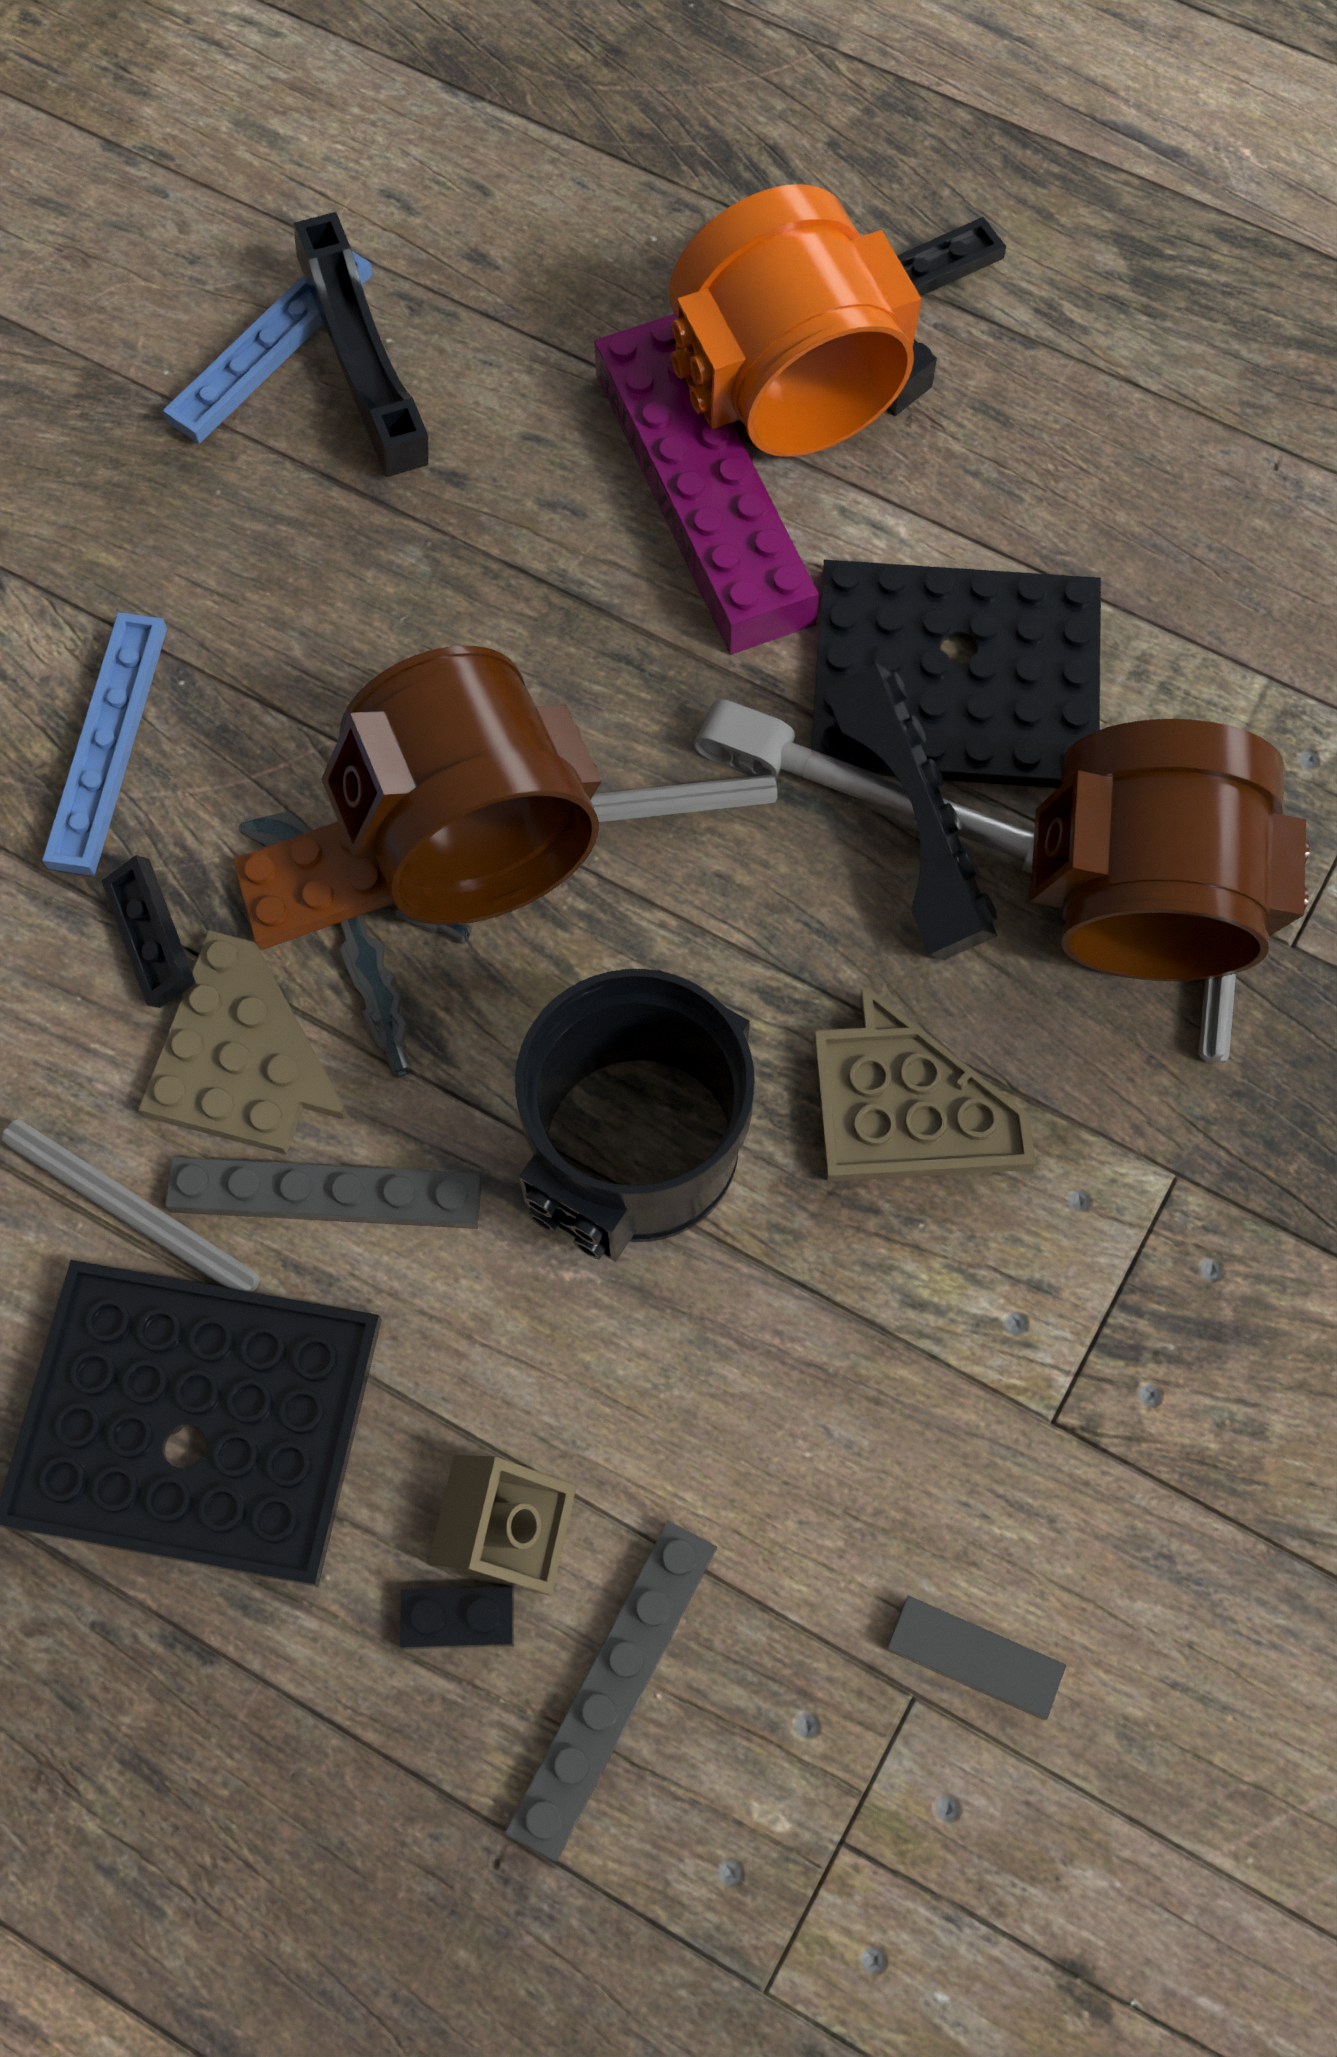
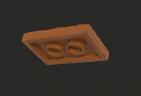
[233,822,395,950]

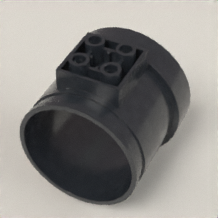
[515,969,755,1262]

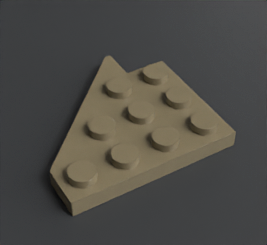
[138,930,346,1155]
[814,988,1036,1182]

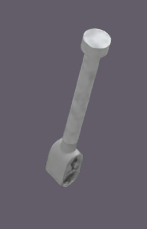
[693,699,1034,874]

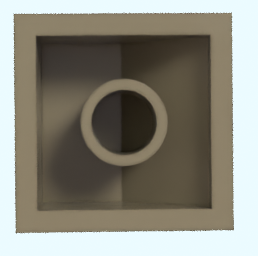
[427,1455,577,1595]

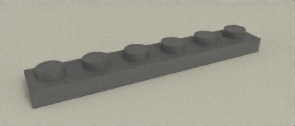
[165,1157,482,1229]
[505,1521,717,1862]

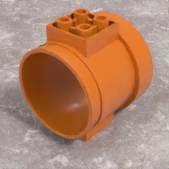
[669,184,922,457]

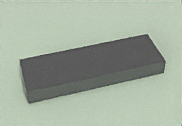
[886,1595,1066,1721]

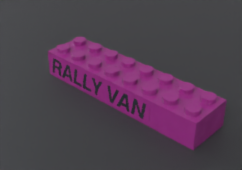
[594,314,819,655]

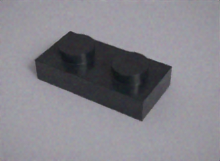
[400,1586,514,1650]

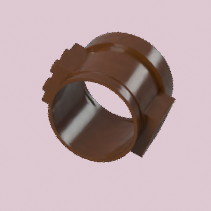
[321,645,602,925]
[1030,719,1310,981]

